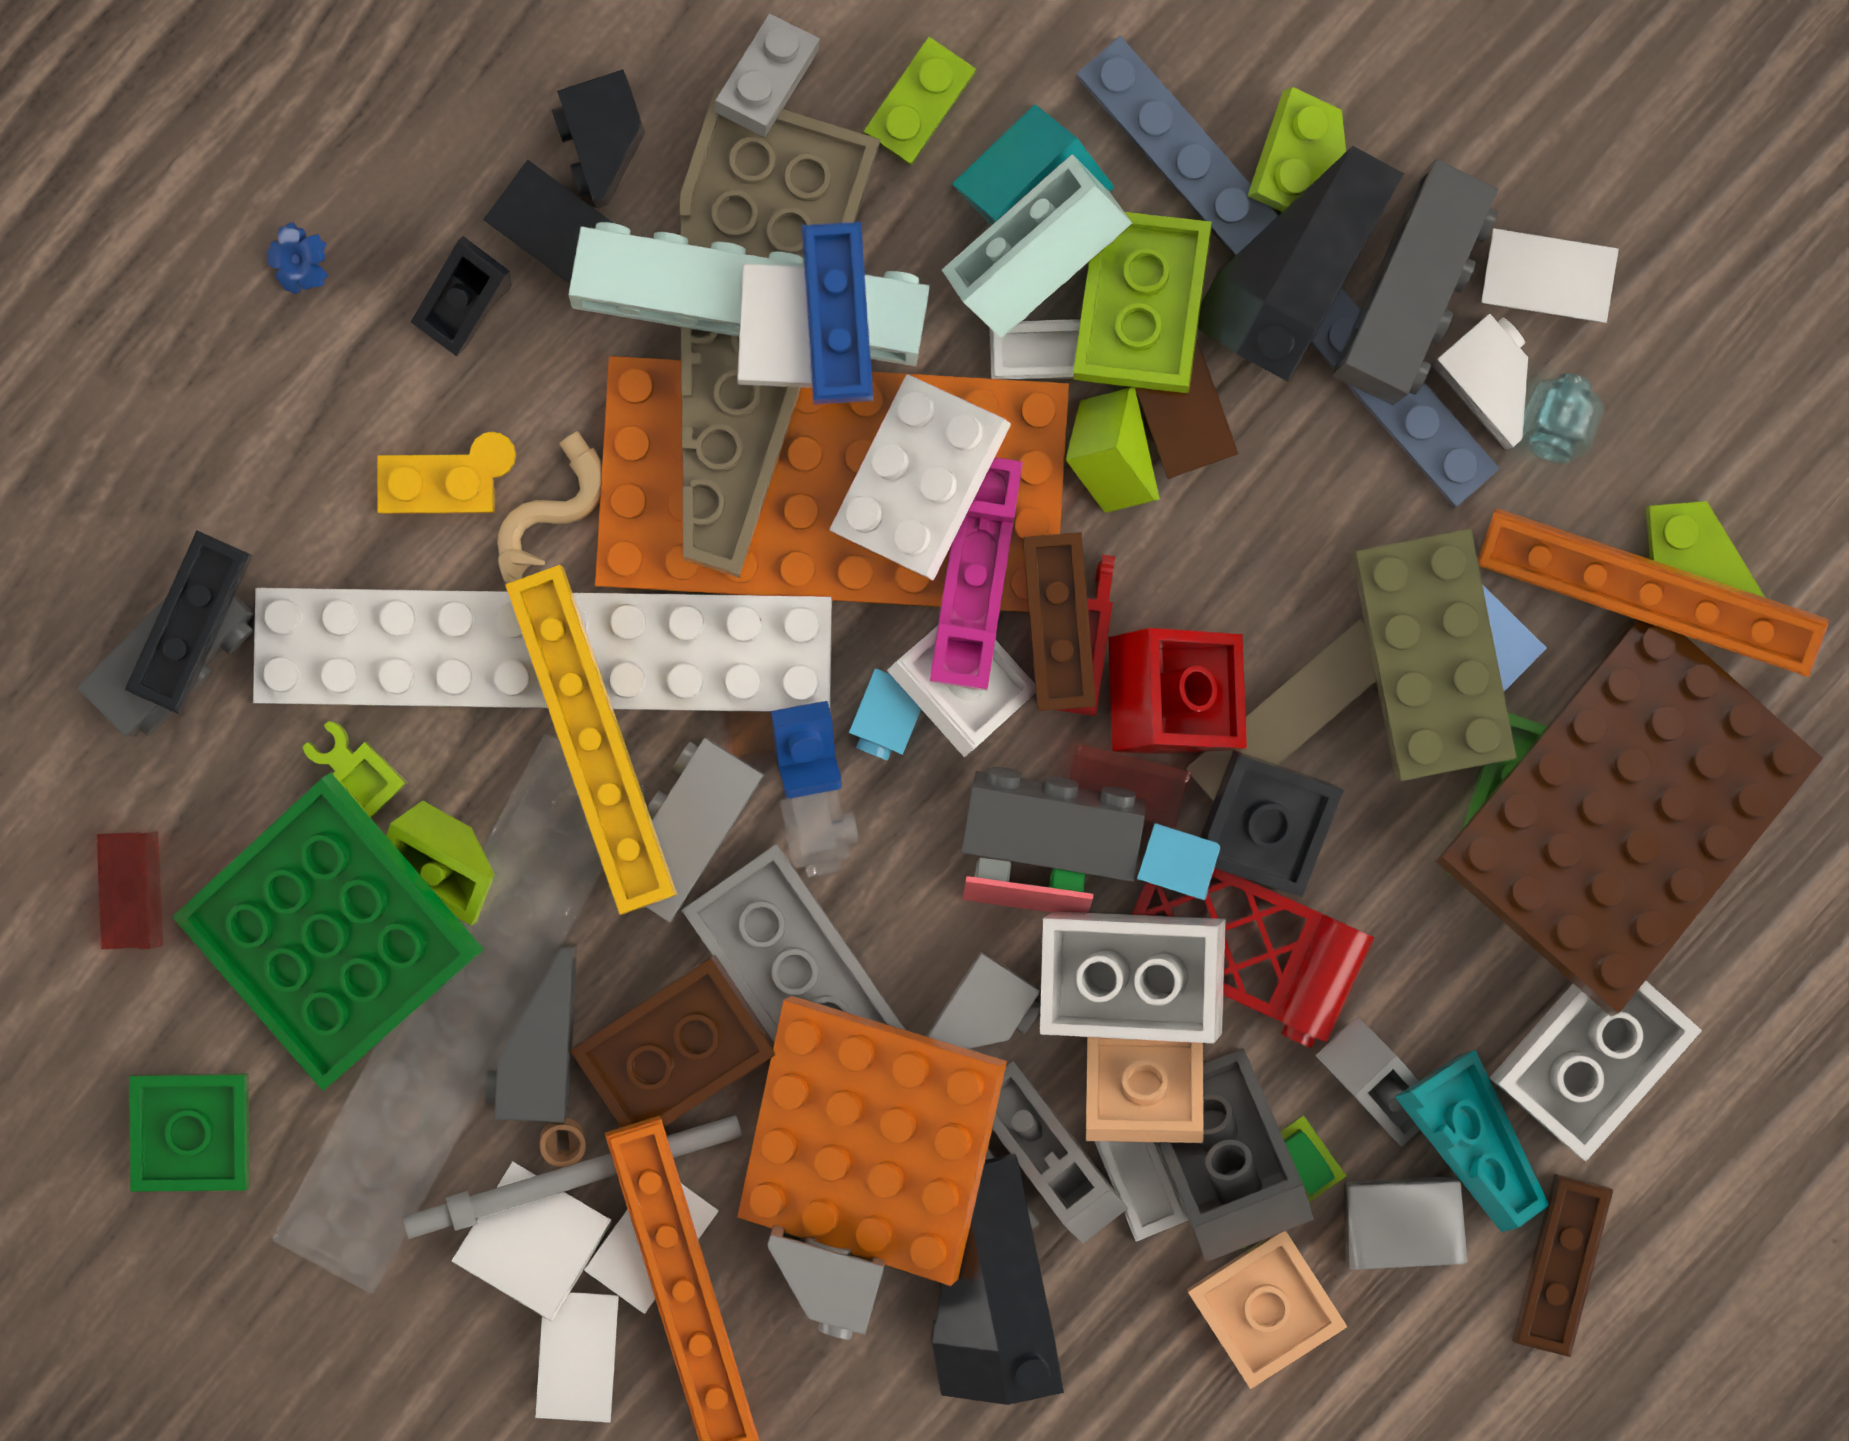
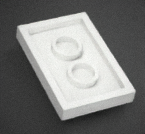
[829,374,1011,580]

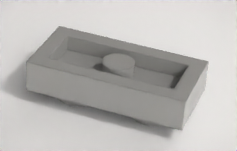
[714,13,820,137]

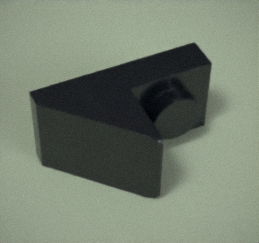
[411,236,511,357]

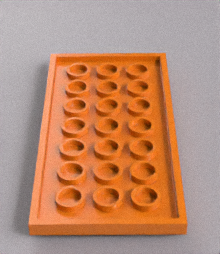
[595,356,1069,613]

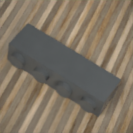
[1331,159,1498,405]

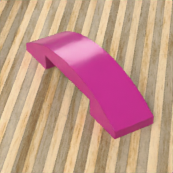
[930,457,1023,691]

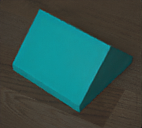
[952,104,1114,226]

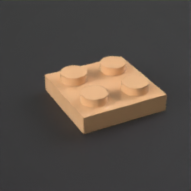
[1086,1037,1203,1143]
[1187,1231,1347,1389]

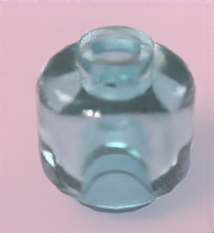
[1523,373,1605,464]

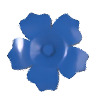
[267,222,328,294]

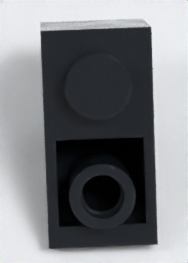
[552,69,645,208]

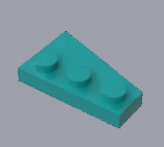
[1395,1049,1549,1233]

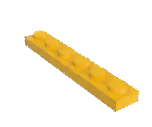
[505,565,677,915]

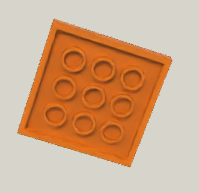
[737,996,1007,1286]

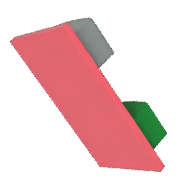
[962,858,1093,913]

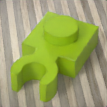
[302,721,408,819]

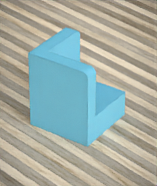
[1137,823,1220,900]

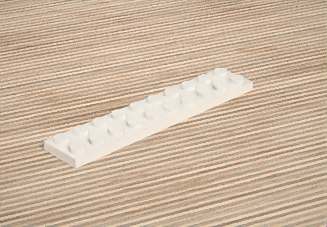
[253,588,832,712]

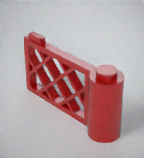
[1131,868,1375,1048]

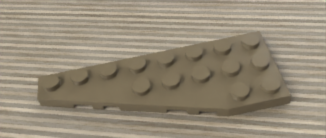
[679,88,880,578]

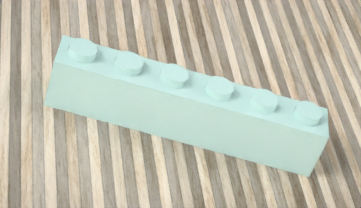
[569,222,930,367]

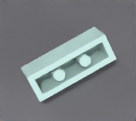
[942,154,1132,338]

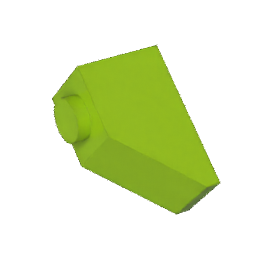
[386,801,495,926]

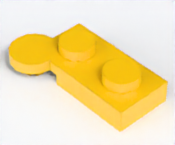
[377,432,516,514]

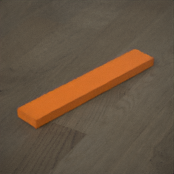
[1478,508,1829,677]
[604,1115,759,1441]

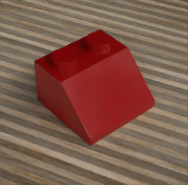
[1108,628,1247,754]

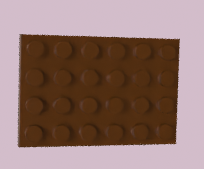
[1435,619,1823,1017]

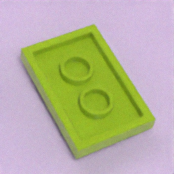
[1073,212,1212,394]

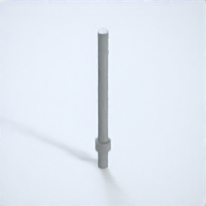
[402,1115,742,1239]

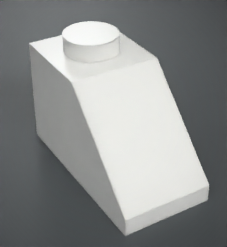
[1431,314,1528,451]

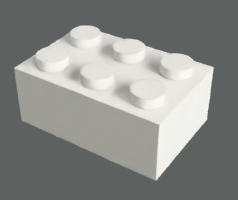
[1040,911,1226,1043]
[1489,981,1702,1161]

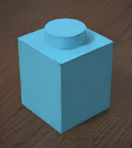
[849,668,921,761]

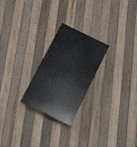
[483,160,613,284]

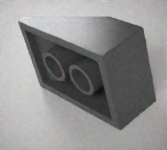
[1158,1048,1314,1262]

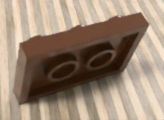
[570,955,776,1127]

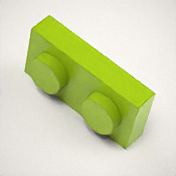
[864,37,976,167]

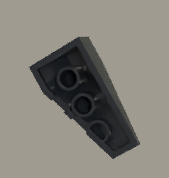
[1198,146,1405,382]
[931,1154,1064,1405]

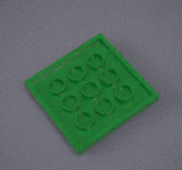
[172,773,485,1091]

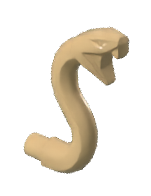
[497,431,602,584]

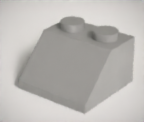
[768,1225,885,1339]

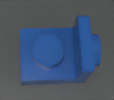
[771,701,842,799]

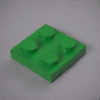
[129,1073,250,1192]

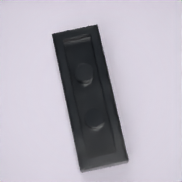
[125,530,253,714]

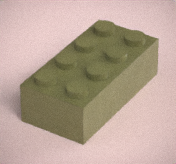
[1351,528,1517,781]

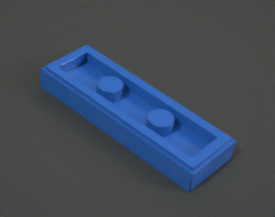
[802,222,873,404]

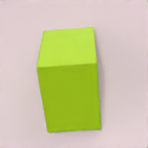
[1066,387,1160,513]

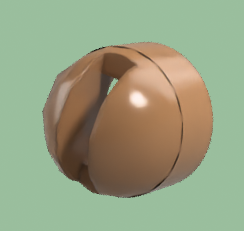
[540,1117,586,1167]

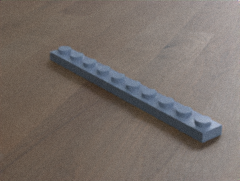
[1076,36,1500,508]

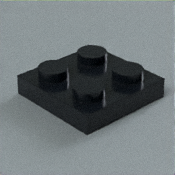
[1200,750,1344,897]

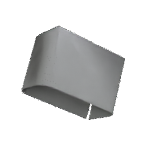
[1344,1176,1468,1269]

